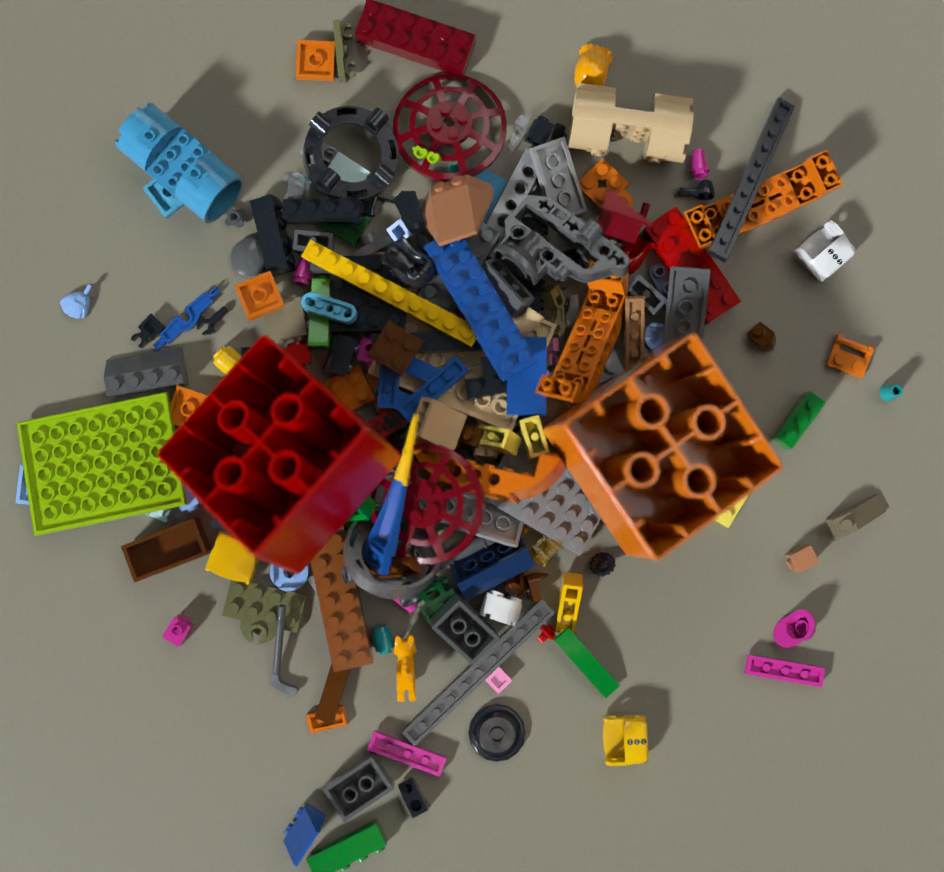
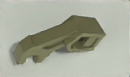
[540,284,566,338]

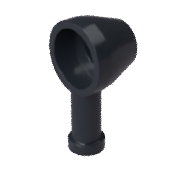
[678,180,715,200]

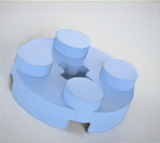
[270,564,309,591]

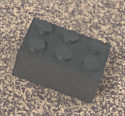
[429,593,500,665]
[323,752,395,822]

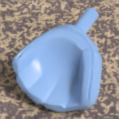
[60,284,93,319]
[644,322,665,351]

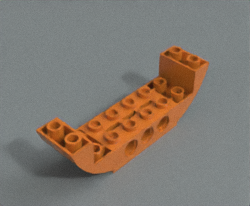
[684,150,843,249]
[535,261,629,403]
[408,427,566,504]

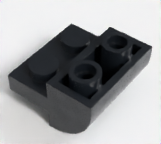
[322,333,360,377]

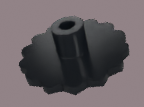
[589,552,616,577]

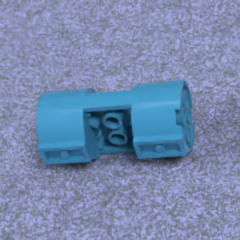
[115,102,244,223]

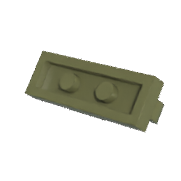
[333,20,356,83]

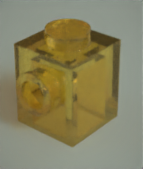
[531,535,559,567]

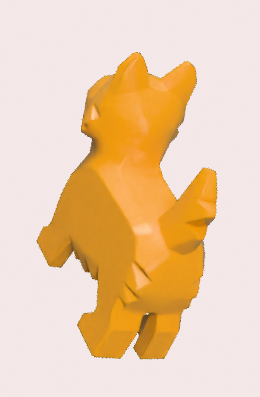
[393,635,417,702]

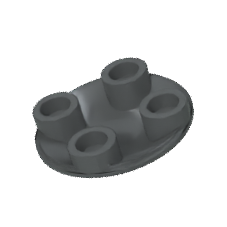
[231,238,266,276]

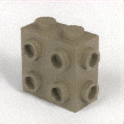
[265,295,309,345]

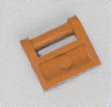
[825,333,875,379]

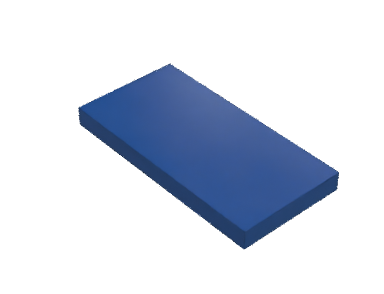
[507,337,547,416]

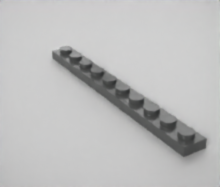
[402,599,555,746]

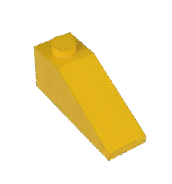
[555,572,583,633]

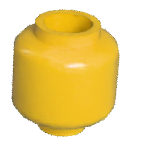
[213,346,242,374]

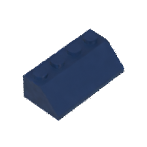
[449,536,536,601]

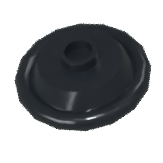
[468,704,526,762]

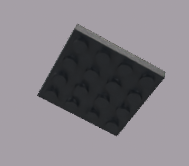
[329,255,407,333]

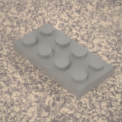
[529,136,587,215]

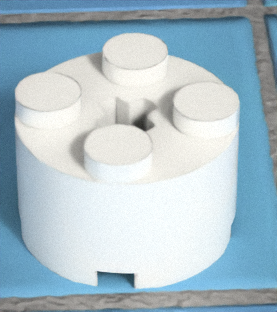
[479,589,523,627]

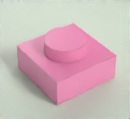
[485,666,512,694]

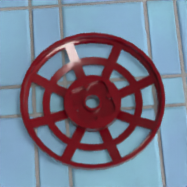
[393,74,507,182]
[370,444,485,564]

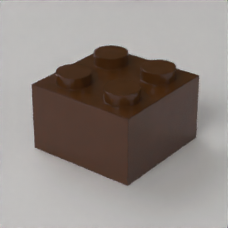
[368,321,423,377]

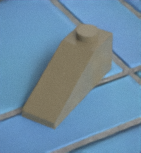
[826,494,886,538]

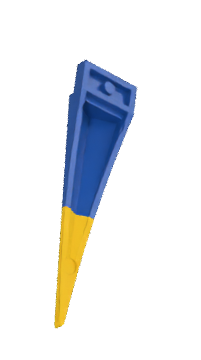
[363,414,419,575]

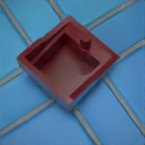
[597,189,653,246]

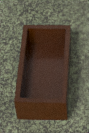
[121,517,212,583]

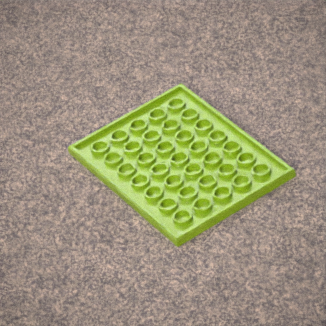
[16,392,188,536]

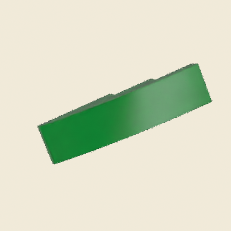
[553,627,620,698]

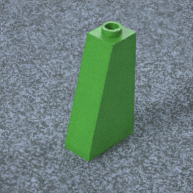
[308,276,333,350]

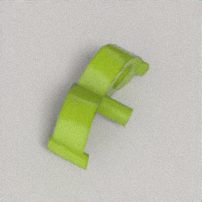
[412,146,441,164]

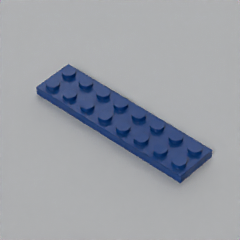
[424,238,538,382]

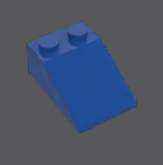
[283,802,327,867]

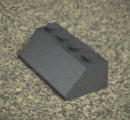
[104,347,189,398]

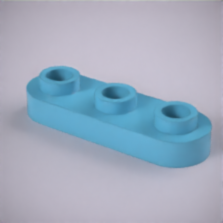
[301,292,358,325]

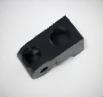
[398,777,430,818]

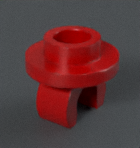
[536,624,556,644]

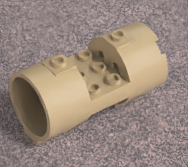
[568,83,694,164]

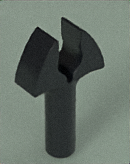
[196,306,229,335]

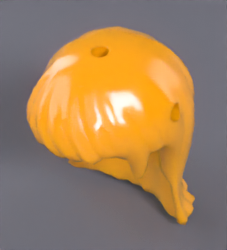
[574,43,613,87]

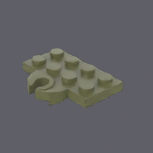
[222,580,307,644]

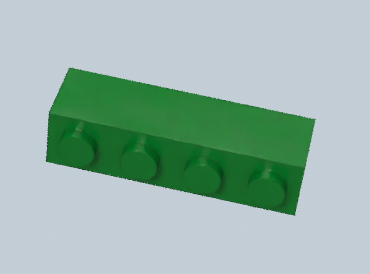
[306,819,388,872]

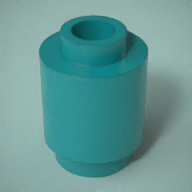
[372,625,394,655]

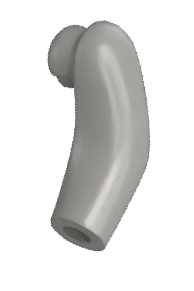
[565,295,581,330]

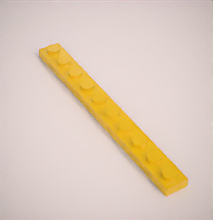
[301,240,477,347]

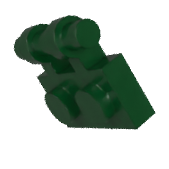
[417,576,456,624]

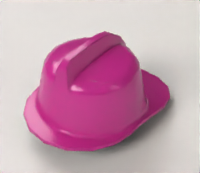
[773,609,817,648]

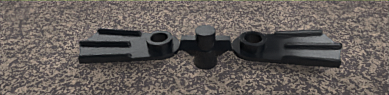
[393,190,429,256]

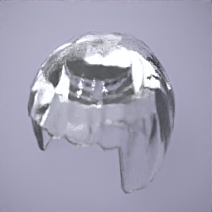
[282,171,312,200]

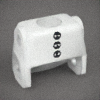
[793,220,856,282]

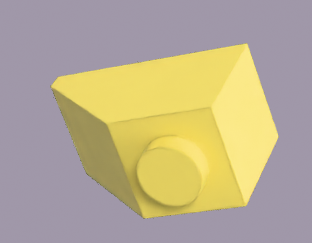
[519,415,550,460]
[479,424,522,456]

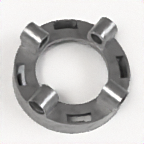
[341,506,442,607]

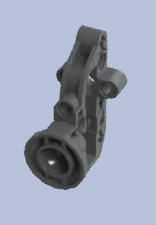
[493,195,629,288]

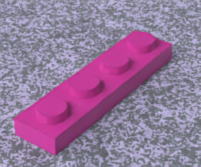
[744,654,825,687]
[367,730,447,777]

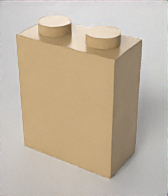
[415,397,467,450]

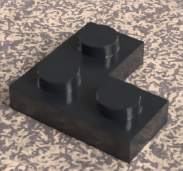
[464,356,507,400]

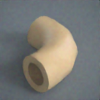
[512,307,544,336]

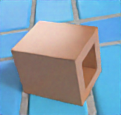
[785,544,820,573]

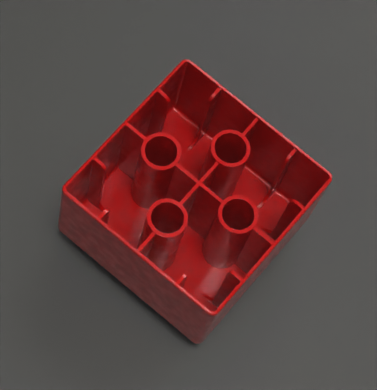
[158,335,401,574]

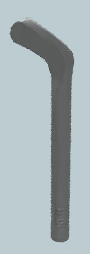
[271,604,299,696]

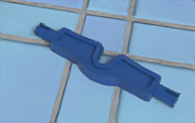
[153,286,221,351]

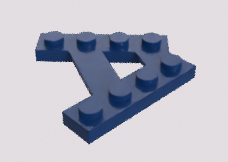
[377,356,469,424]

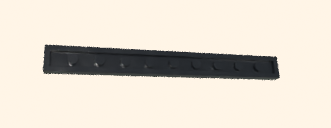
[707,97,795,262]

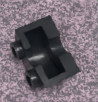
[524,115,567,146]

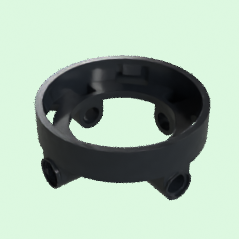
[303,106,399,203]

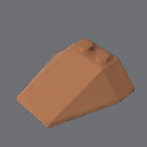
[421,175,494,246]

